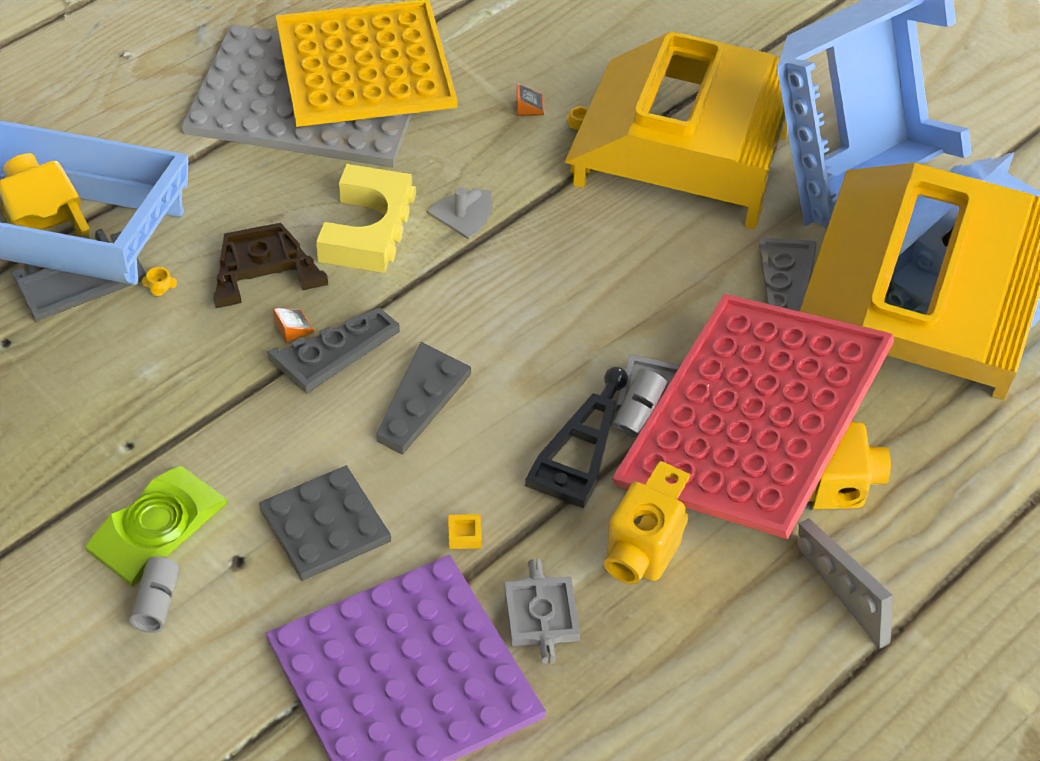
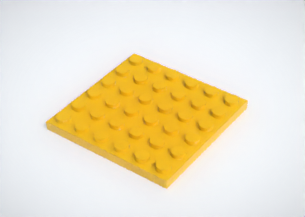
[275,0,458,127]

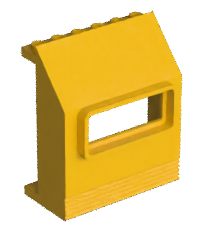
[564,31,788,230]
[800,163,1040,400]

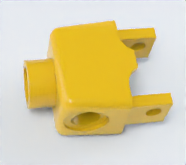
[0,153,90,239]
[809,421,891,510]
[604,461,690,585]

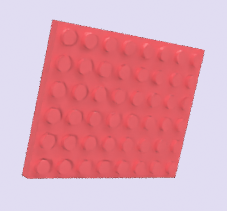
[612,294,894,540]

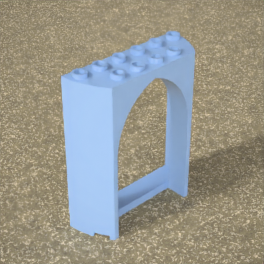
[0,121,188,285]

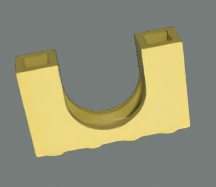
[316,164,416,273]

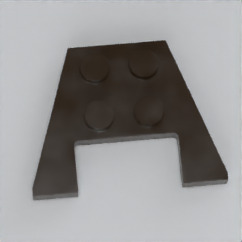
[213,222,328,308]

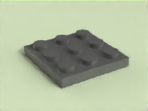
[259,465,391,581]

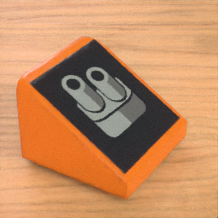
[516,84,544,115]
[273,308,314,343]

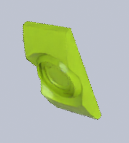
[85,466,227,586]

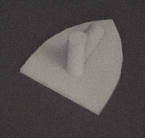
[427,187,492,239]

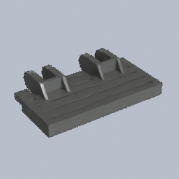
[11,228,146,322]

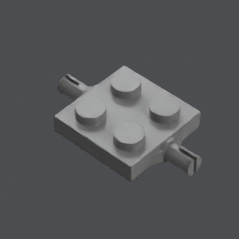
[504,558,580,664]

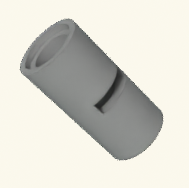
[612,368,667,438]
[130,557,179,633]

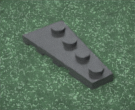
[267,308,400,394]
[376,342,471,455]

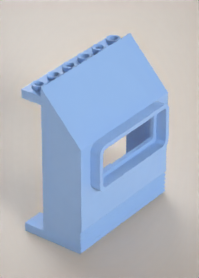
[777,0,972,227]

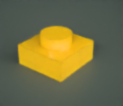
[448,514,482,549]

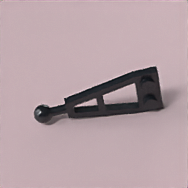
[525,367,628,508]

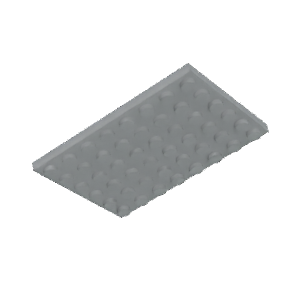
[182,25,413,168]

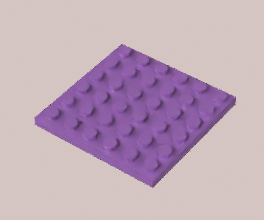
[266,554,546,761]

